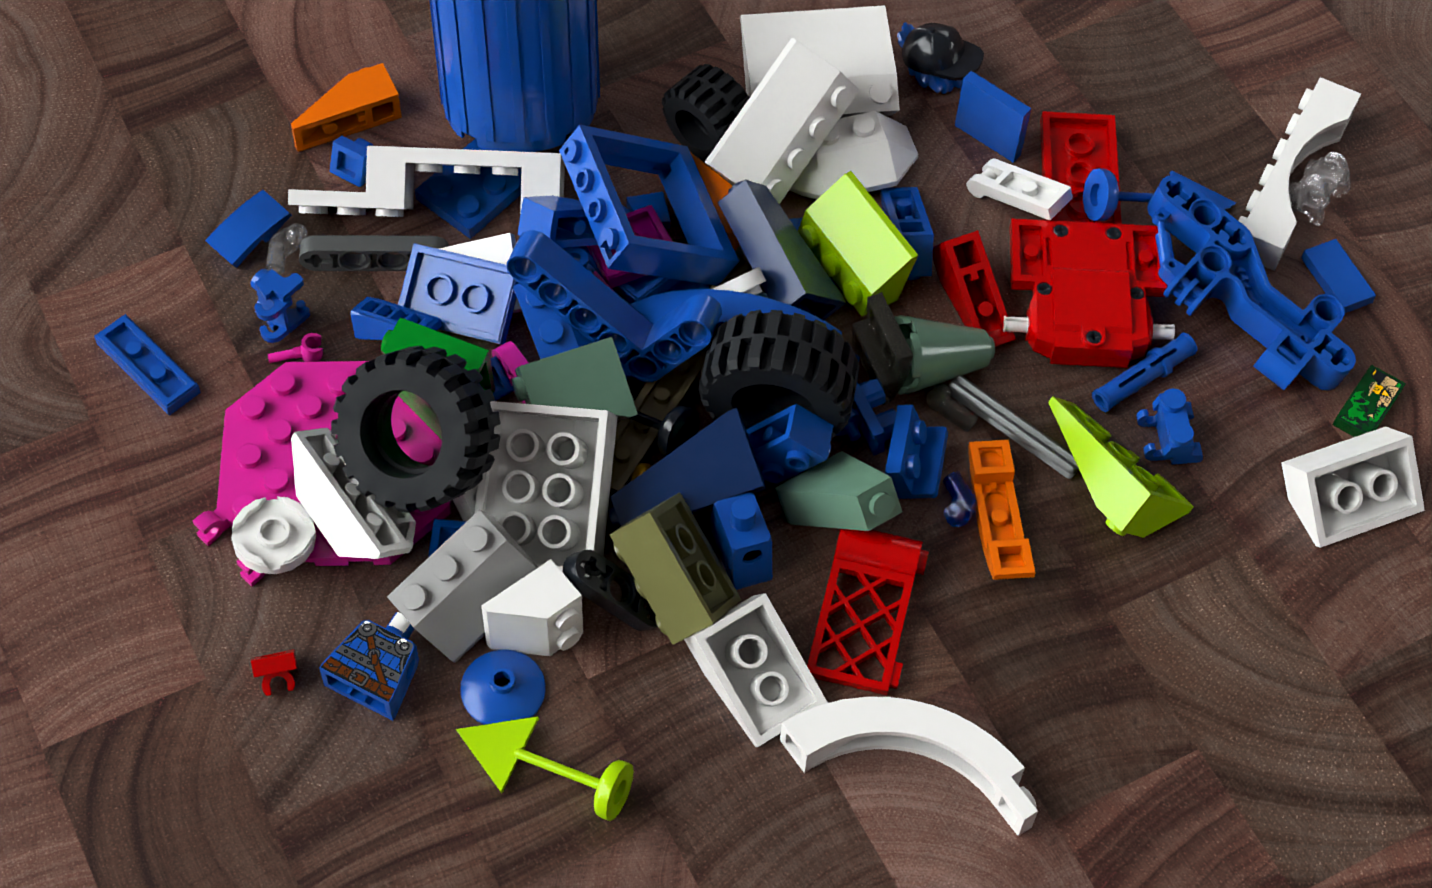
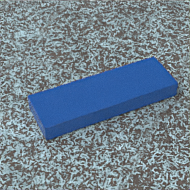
[94,314,201,416]

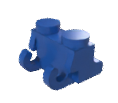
[251,268,310,343]
[1136,388,1203,465]

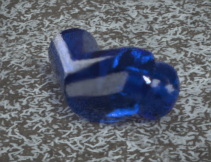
[943,471,977,527]

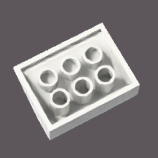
[740,5,900,118]
[475,401,618,578]

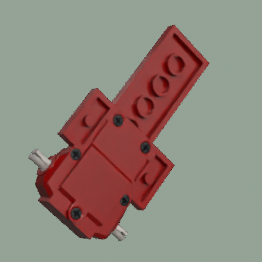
[1003,111,1175,368]

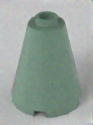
[882,315,995,395]

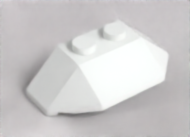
[790,111,918,199]
[291,428,416,559]

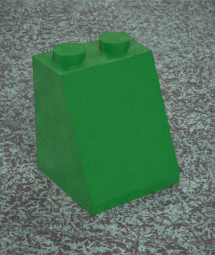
[381,317,495,440]

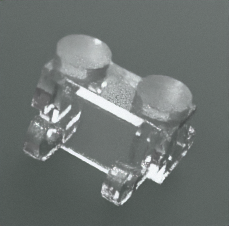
[1288,152,1351,226]

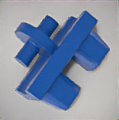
[837,379,896,456]

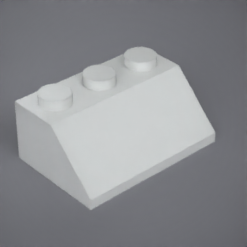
[1281,427,1425,548]

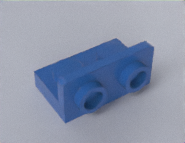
[885,405,949,499]

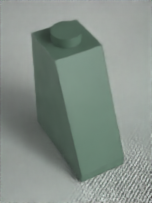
[511,337,638,420]
[775,451,903,531]

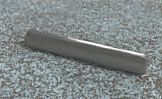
[947,375,1079,479]

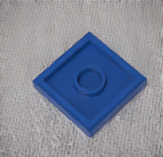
[955,71,1031,163]

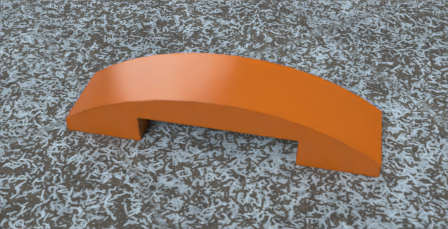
[968,439,1036,580]

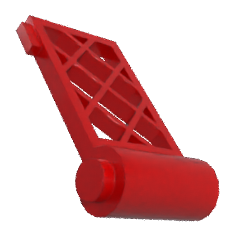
[807,529,929,696]

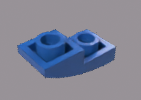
[205,190,292,268]

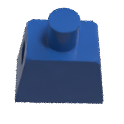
[708,492,773,590]

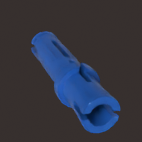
[1092,332,1198,412]

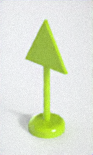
[456,716,634,821]

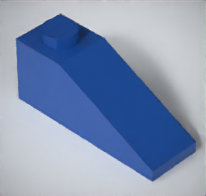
[880,187,934,280]

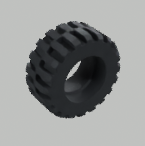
[699,310,859,439]
[331,346,501,512]

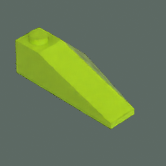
[1048,396,1194,538]

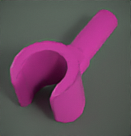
[268,333,323,363]

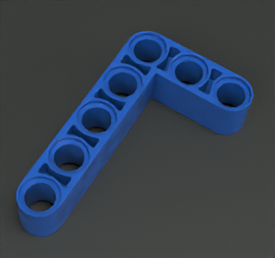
[506,230,722,382]

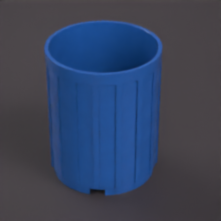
[429,0,600,152]

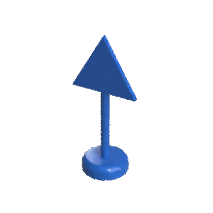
[1083,168,1236,221]

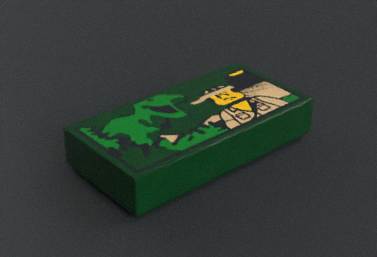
[1332,365,1406,437]

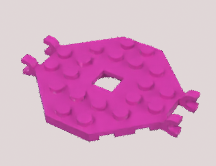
[193,361,451,587]

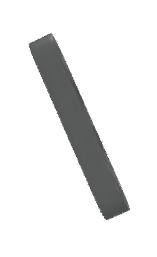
[299,235,450,271]

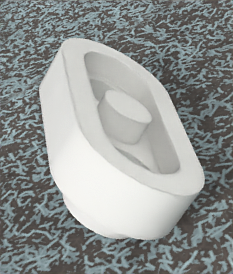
[713,267,766,295]

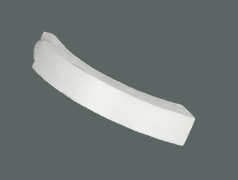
[780,697,1038,836]

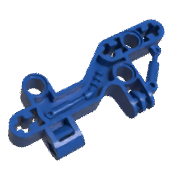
[1147,175,1356,391]

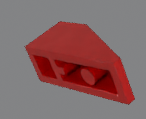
[933,230,1016,347]

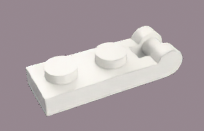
[966,158,1073,220]

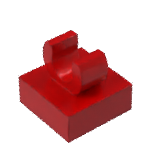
[251,649,298,696]

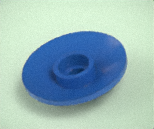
[461,650,545,725]

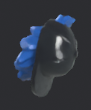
[897,22,984,94]

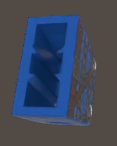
[319,612,419,721]

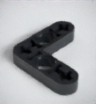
[563,550,658,631]

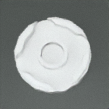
[231,496,316,574]

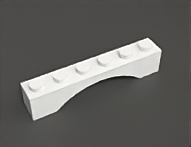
[1238,77,1361,271]

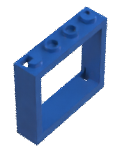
[559,124,739,286]

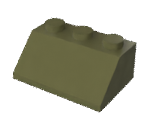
[610,492,742,645]

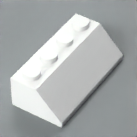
[705,38,859,204]

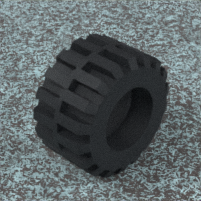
[662,64,750,164]

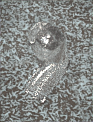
[266,223,308,275]

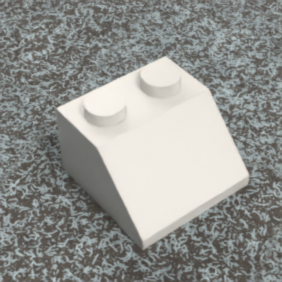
[482,559,583,656]

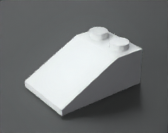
[684,593,828,747]

